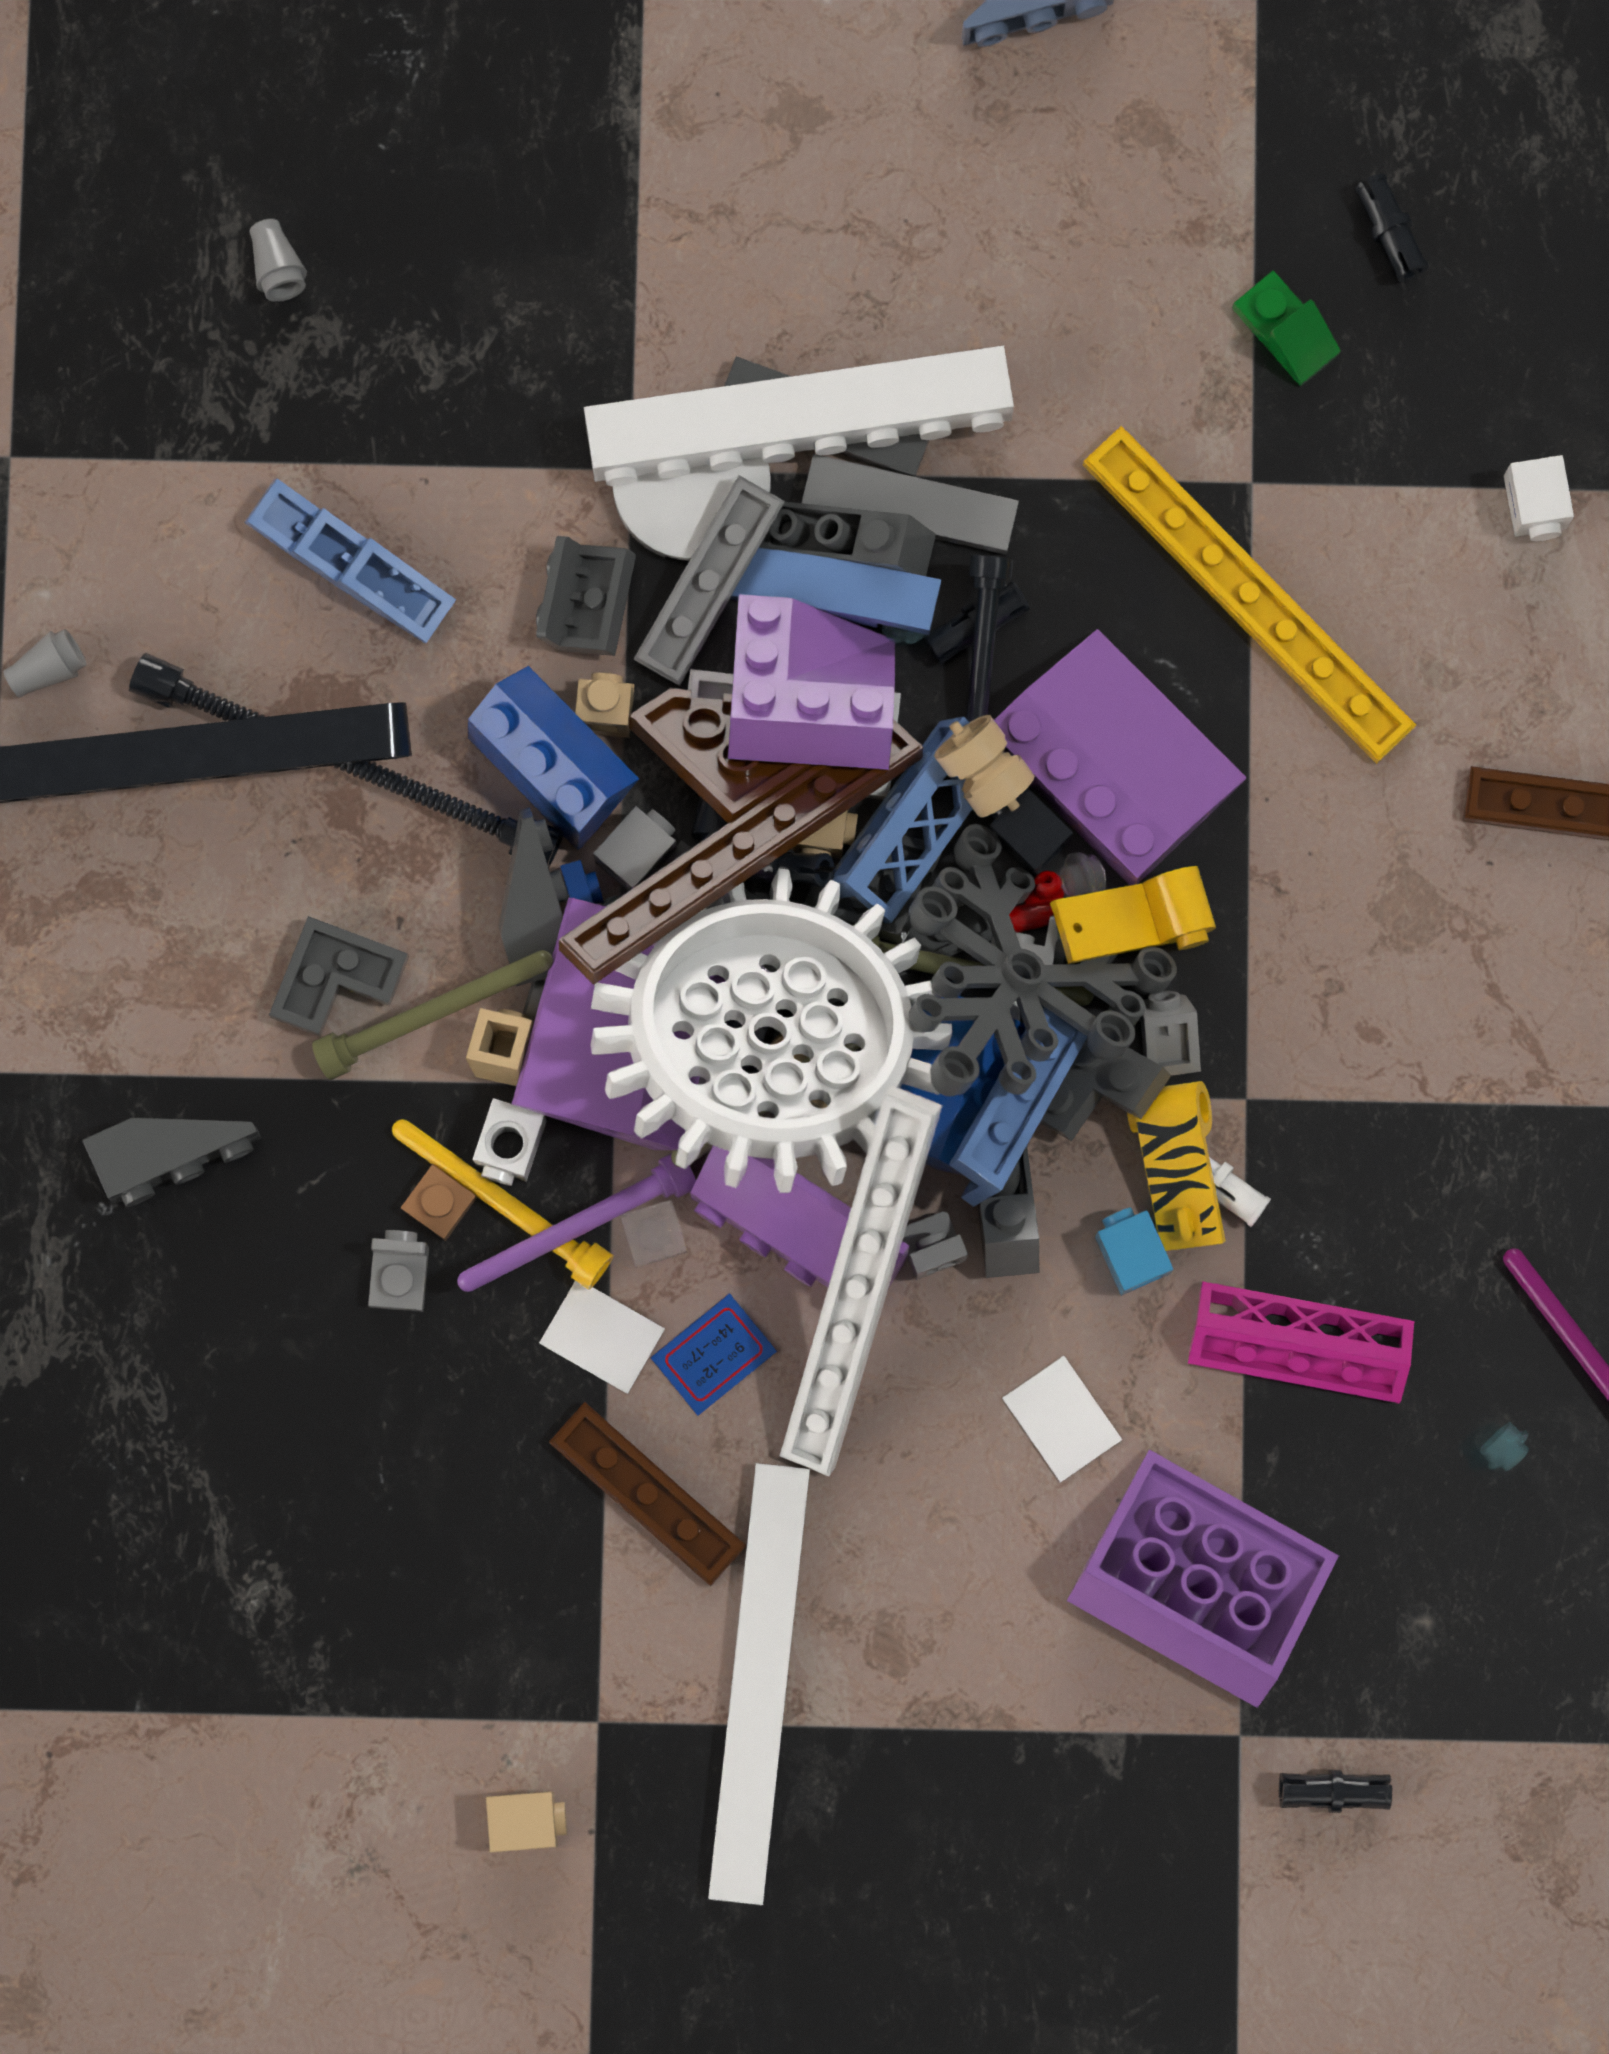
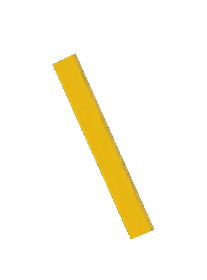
[1083,426,1416,764]

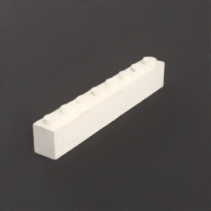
[584,345,1014,486]

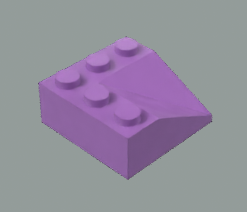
[728,595,895,770]

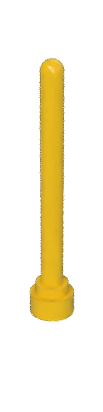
[392,1119,614,1290]

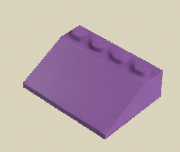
[994,629,1247,885]
[511,898,726,1150]
[690,1145,909,1287]
[1067,1450,1339,1708]

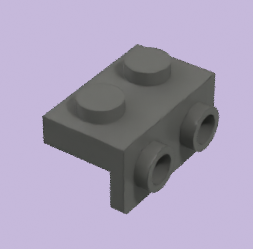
[536,536,636,656]

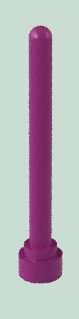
[1503,1248,1609,1401]

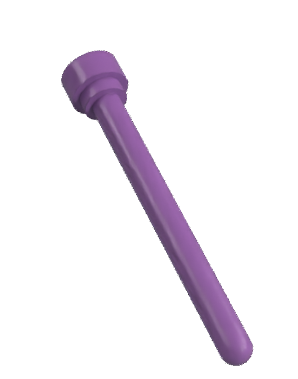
[457,1153,696,1292]

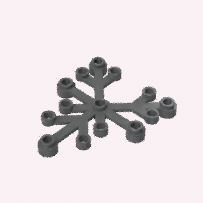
[909,824,1177,1097]

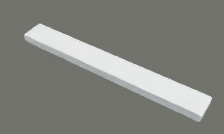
[780,1085,942,1476]
[708,1463,810,1905]

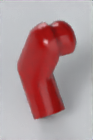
[1009,870,1065,933]

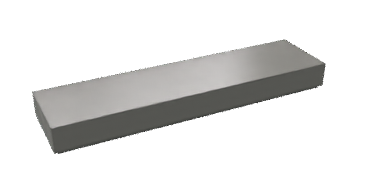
[802,454,1019,555]
[634,475,785,686]

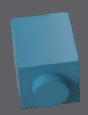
[1095,1207,1174,1296]

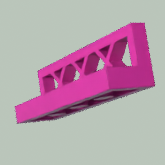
[1188,1281,1414,1403]

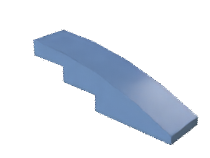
[244,478,456,643]
[730,548,941,635]

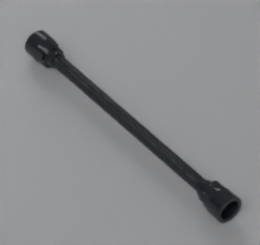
[129,653,563,869]

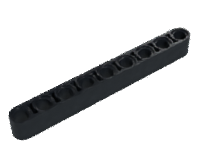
[0,702,412,803]

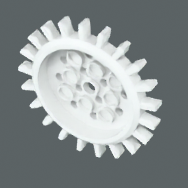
[591,868,952,1193]

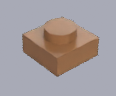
[401,1164,477,1241]

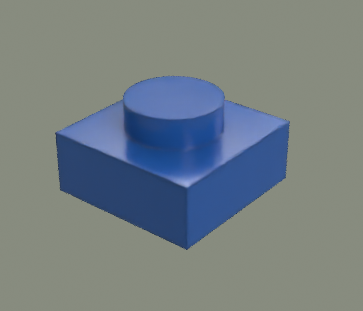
[560,860,604,904]

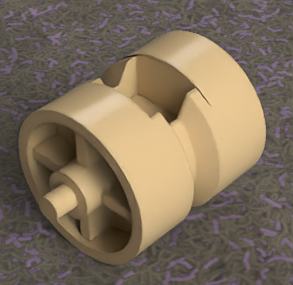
[934,715,1035,817]

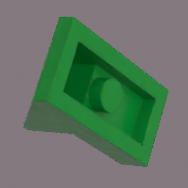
[1232,270,1341,386]

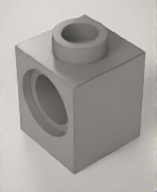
[593,806,677,892]

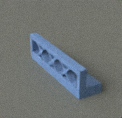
[832,717,972,923]
[949,1005,1087,1207]

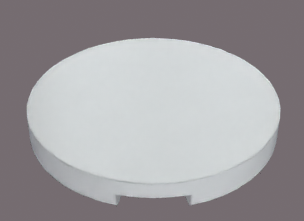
[613,457,771,560]

